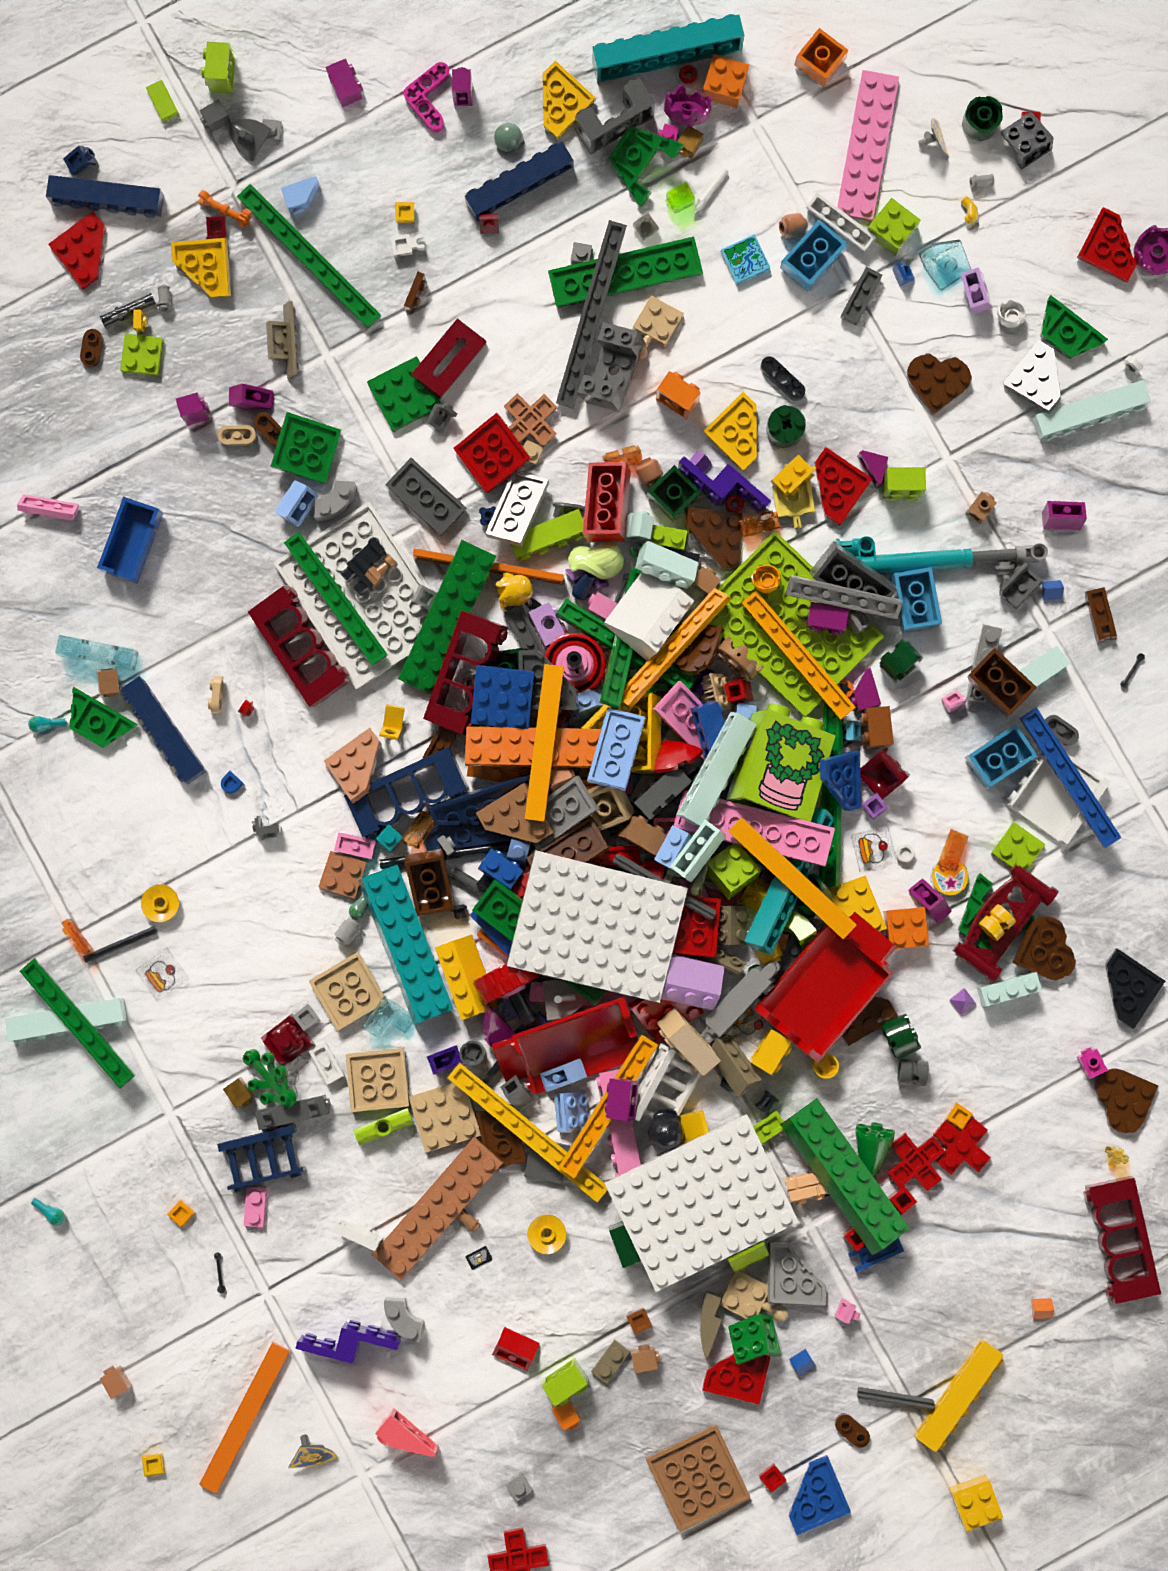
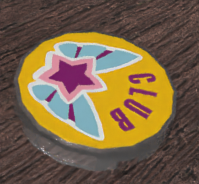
[930,858,969,896]

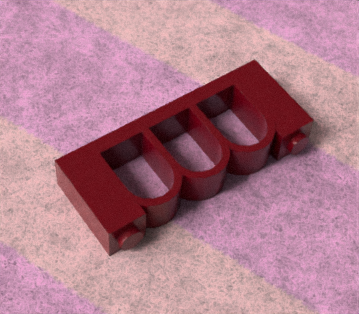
[248,586,351,707]
[423,610,508,735]
[1083,1176,1161,1304]

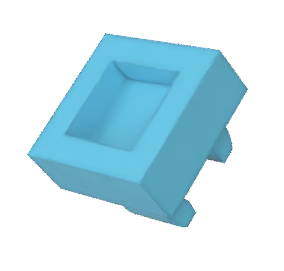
[843,721,861,742]

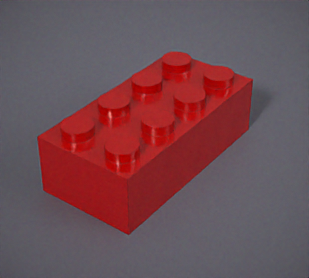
[583,462,631,542]

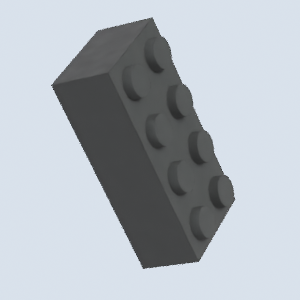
[810,541,897,620]

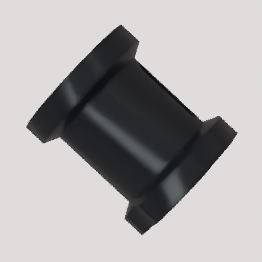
[755,1090,779,1116]

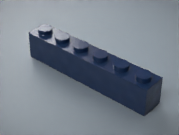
[464,141,574,221]
[46,175,164,218]
[121,676,207,784]

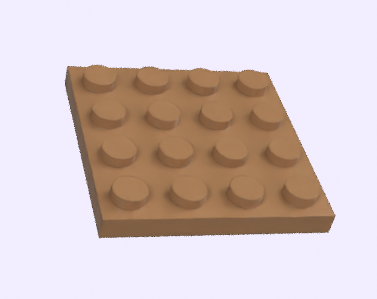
[646,1424,751,1532]

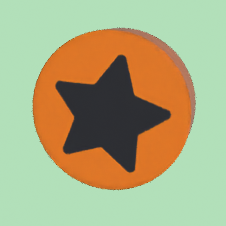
[837,679,853,698]

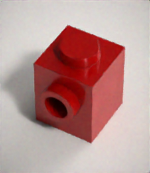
[724,678,754,705]

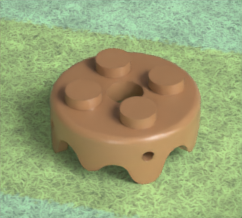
[718,636,764,680]

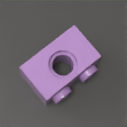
[961,267,993,314]
[528,602,568,649]

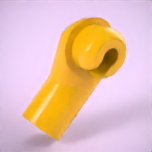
[960,196,978,224]

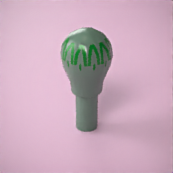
[348,895,368,920]

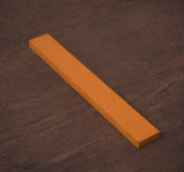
[413,548,564,585]
[199,1342,290,1494]

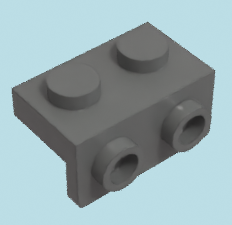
[999,562,1043,610]

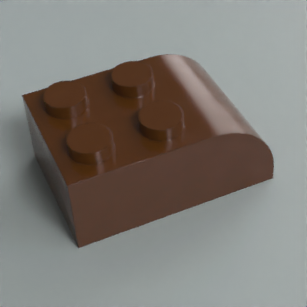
[967,647,1037,718]
[405,848,455,916]

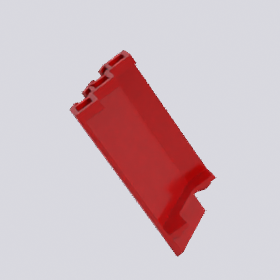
[754,911,897,1063]
[492,997,638,1095]

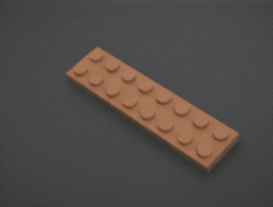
[372,1136,504,1281]

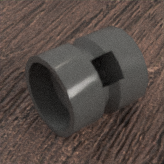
[459,1040,486,1066]
[897,1058,929,1086]

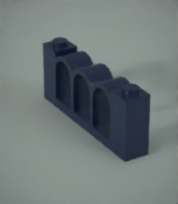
[344,747,470,839]

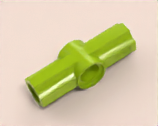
[353,1108,414,1146]

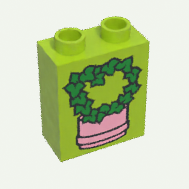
[727,703,835,822]

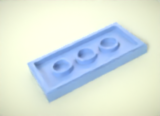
[587,708,645,791]

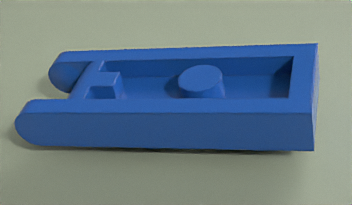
[848,1237,904,1272]

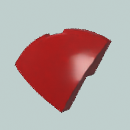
[654,740,703,773]

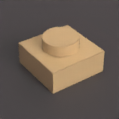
[523,440,544,466]

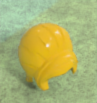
[495,573,533,612]

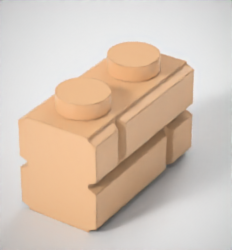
[784,1172,829,1205]

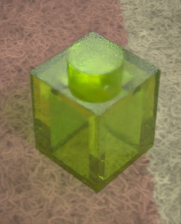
[665,182,695,214]

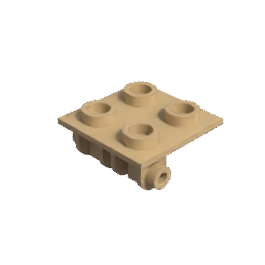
[702,673,735,711]

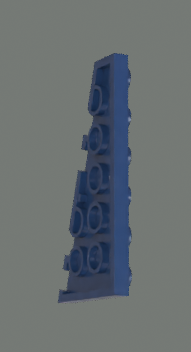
[429,772,531,825]
[420,823,512,851]

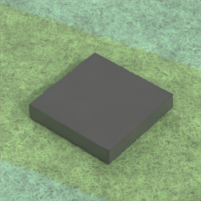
[524,1142,570,1184]

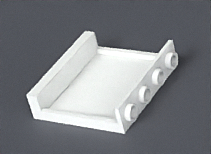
[1007,751,1111,845]

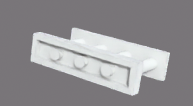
[635,1043,702,1121]

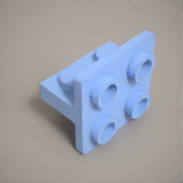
[554,1090,589,1133]

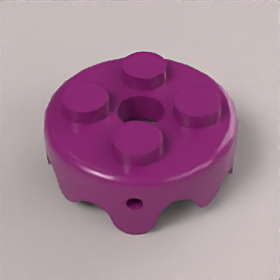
[664,85,712,127]
[1133,225,1168,275]

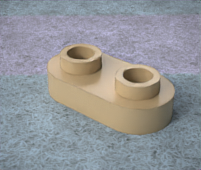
[218,425,257,446]
[208,676,224,714]

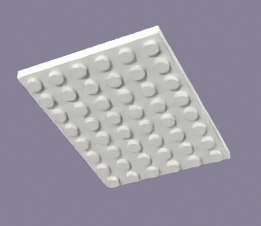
[274,501,429,690]
[507,850,688,1003]
[605,1114,799,1292]

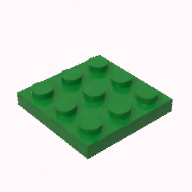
[367,356,442,432]
[270,412,341,485]

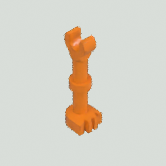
[197,190,252,228]

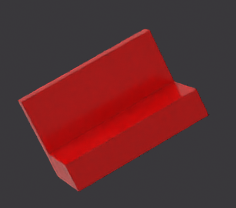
[492,1327,540,1371]

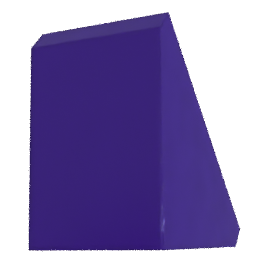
[427,1045,463,1075]

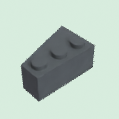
[633,768,692,822]

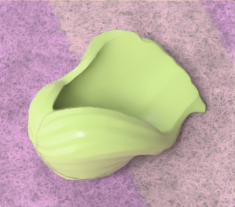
[568,542,624,579]

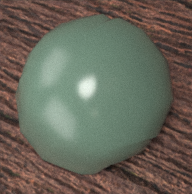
[494,123,523,152]

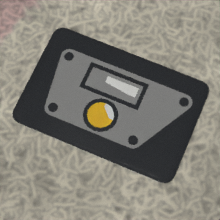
[466,1246,492,1270]

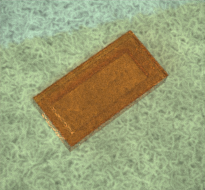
[402,810,435,849]

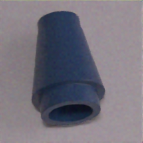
[572,572,595,600]

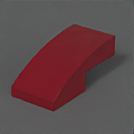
[206,216,227,239]

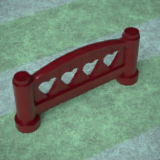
[952,864,1059,984]

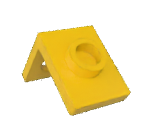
[379,704,405,740]

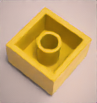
[749,1028,792,1075]
[949,1474,1004,1532]

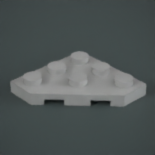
[768,1242,826,1306]

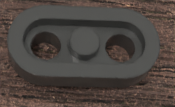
[1045,715,1079,746]

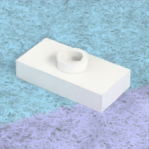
[309,1042,344,1085]

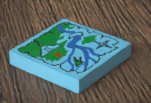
[720,234,771,285]

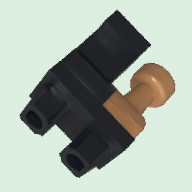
[341,537,398,596]

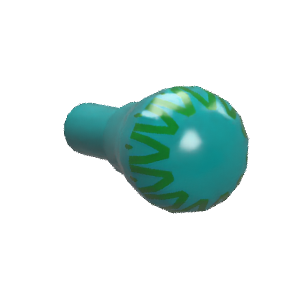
[28,716,66,733]
[31,1198,65,1226]

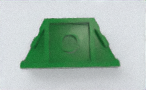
[1040,295,1108,359]
[69,687,138,748]

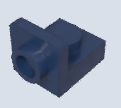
[63,145,98,175]

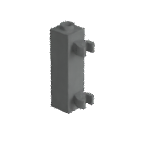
[255,1095,332,1130]

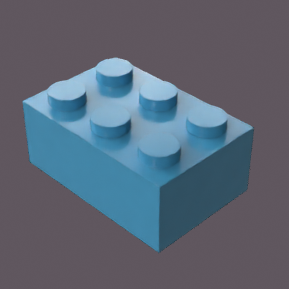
[780,220,847,292]
[891,567,942,633]
[964,724,1038,789]

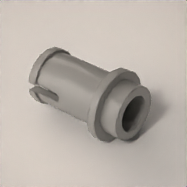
[969,174,995,190]
[157,285,172,311]

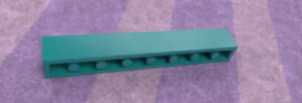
[744,807,835,955]

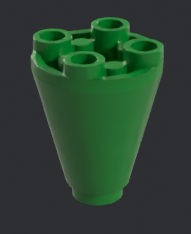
[855,1122,895,1179]

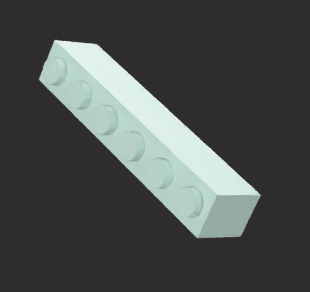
[1032,380,1151,441]
[676,712,757,827]
[5,998,127,1044]

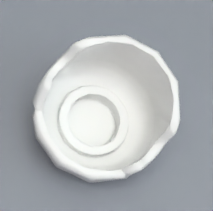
[997,299,1027,328]

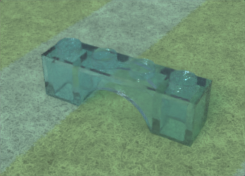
[55,635,139,671]

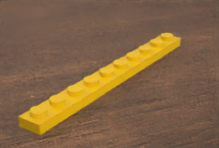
[447,1063,608,1203]

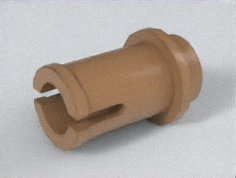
[456,1209,481,1233]

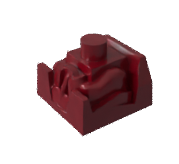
[860,747,911,800]
[261,1014,315,1067]

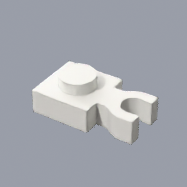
[391,234,425,258]

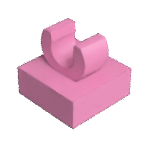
[834,1298,861,1324]

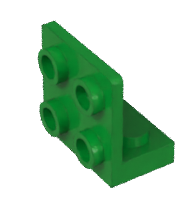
[728,1314,781,1364]

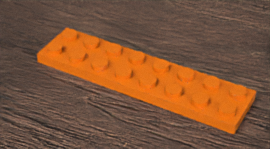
[465,727,601,768]

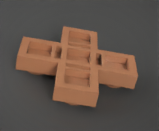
[504,393,557,447]

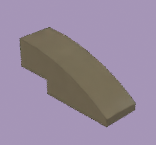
[700,1290,722,1357]

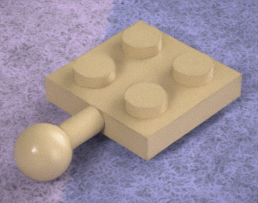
[632,295,684,360]
[719,1270,788,1322]

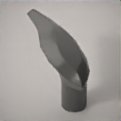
[552,502,585,518]

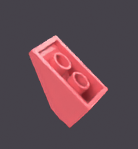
[375,1408,439,1457]

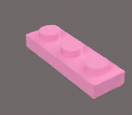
[17,494,79,521]

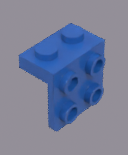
[478,849,523,889]

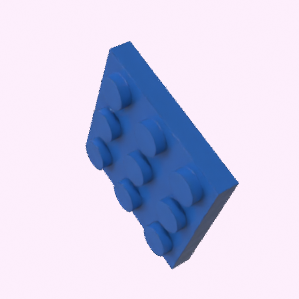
[471,665,535,729]

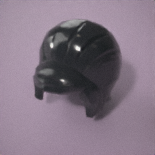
[648,1108,684,1151]

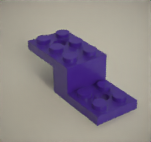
[678,456,771,514]
[295,1320,402,1364]

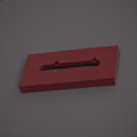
[411,318,487,399]

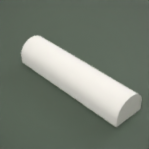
[805,192,877,253]

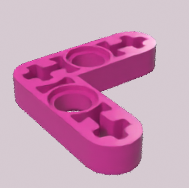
[404,62,450,133]

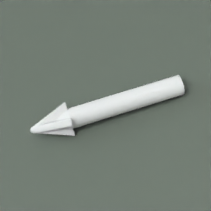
[692,168,728,214]

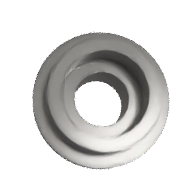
[995,561,1014,574]

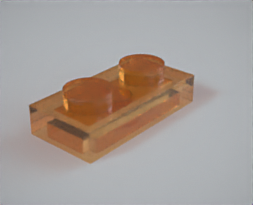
[937,829,969,872]
[61,918,94,954]

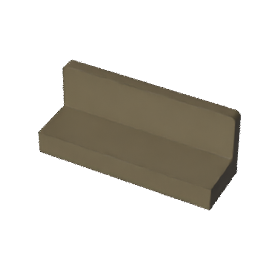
[711,1035,762,1097]

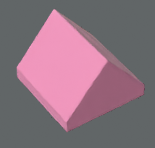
[941,690,967,714]

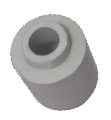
[334,917,361,946]

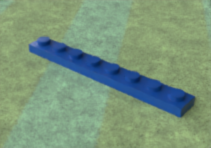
[1019,707,1122,848]

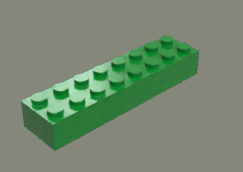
[780,1098,910,1255]

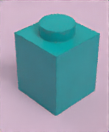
[376,824,405,852]

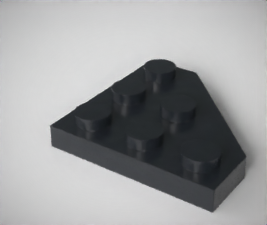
[1105,948,1166,1029]

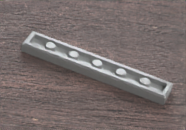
[786,575,903,620]

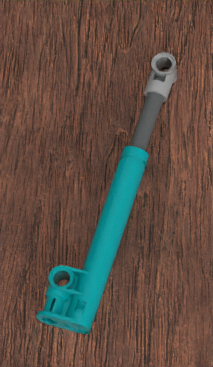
[836,536,1048,573]

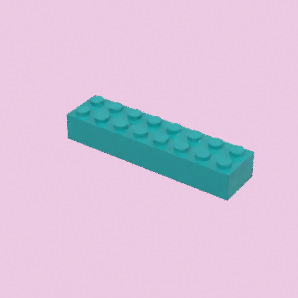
[592,14,745,83]
[359,865,453,1025]

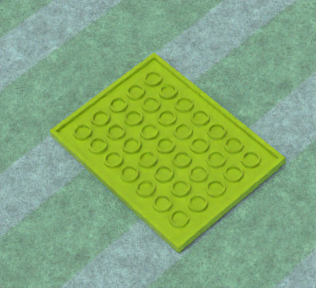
[708,531,884,717]

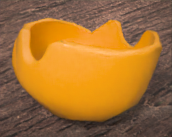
[751,564,781,593]

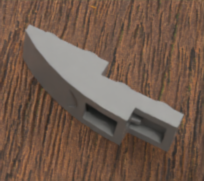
[966,624,1002,704]

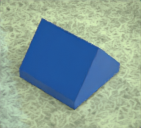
[892,263,915,286]
[1042,580,1064,601]
[789,1348,816,1376]

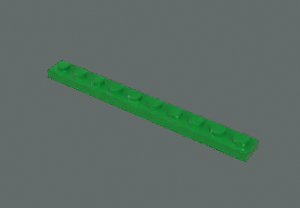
[237,184,381,329]
[820,702,843,887]

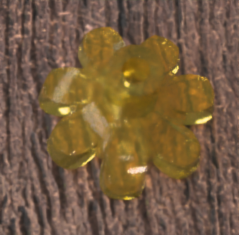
[1105,1146,1129,1167]

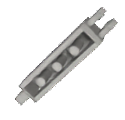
[701,961,781,1043]

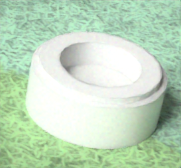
[1123,356,1143,374]
[895,844,915,863]

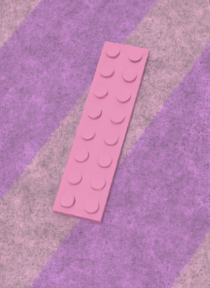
[837,70,899,222]
[674,790,835,867]

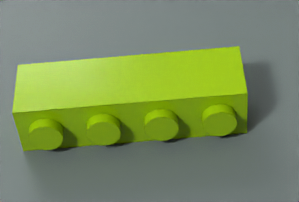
[510,509,584,562]

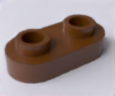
[80,329,103,367]
[254,412,282,446]
[835,1413,870,1448]

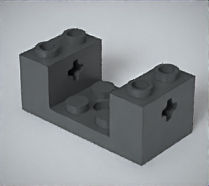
[575,78,655,155]
[578,322,645,412]

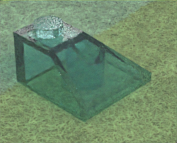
[918,239,972,291]

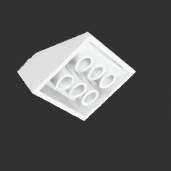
[603,572,694,661]

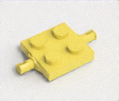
[771,464,815,528]

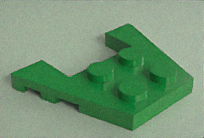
[608,126,684,207]
[958,873,1036,949]

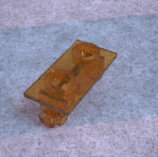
[602,445,642,466]
[739,510,781,537]

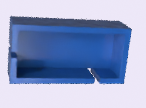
[97,496,164,584]

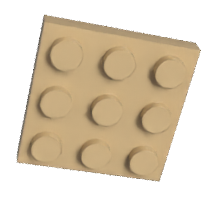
[309,951,388,1031]
[346,1048,410,1112]
[409,1083,481,1153]

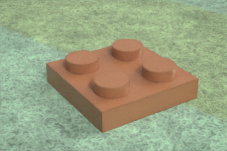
[318,851,367,899]

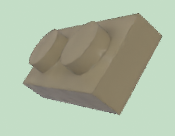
[591,1339,630,1384]

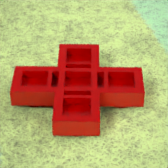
[933,1117,991,1175]
[887,1132,945,1191]
[487,1527,549,1571]

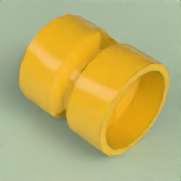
[978,904,1016,941]
[811,1053,839,1079]

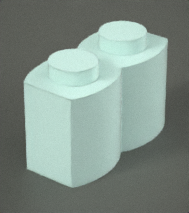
[625,511,654,542]

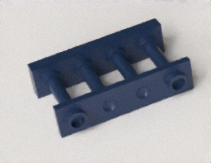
[217,1124,306,1192]

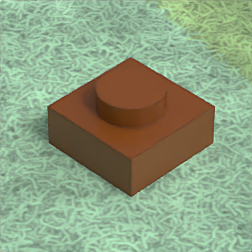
[626,1307,652,1334]

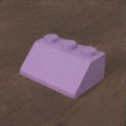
[661,955,724,1010]

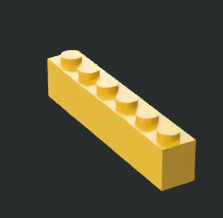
[914,1338,1004,1452]

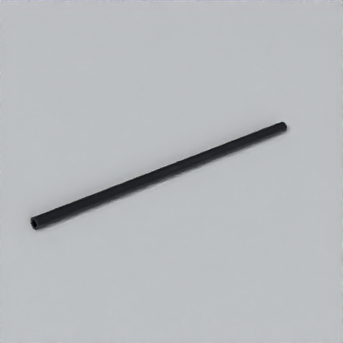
[379,827,618,869]

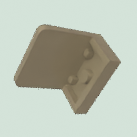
[717,906,747,945]

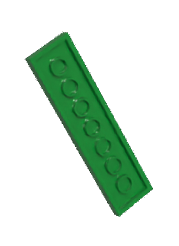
[548,236,703,308]
[397,539,497,694]
[472,879,607,1006]

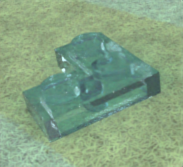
[362,996,413,1039]

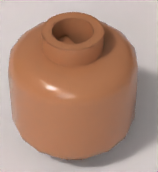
[779,212,808,239]
[635,457,663,486]

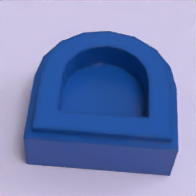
[221,771,244,794]

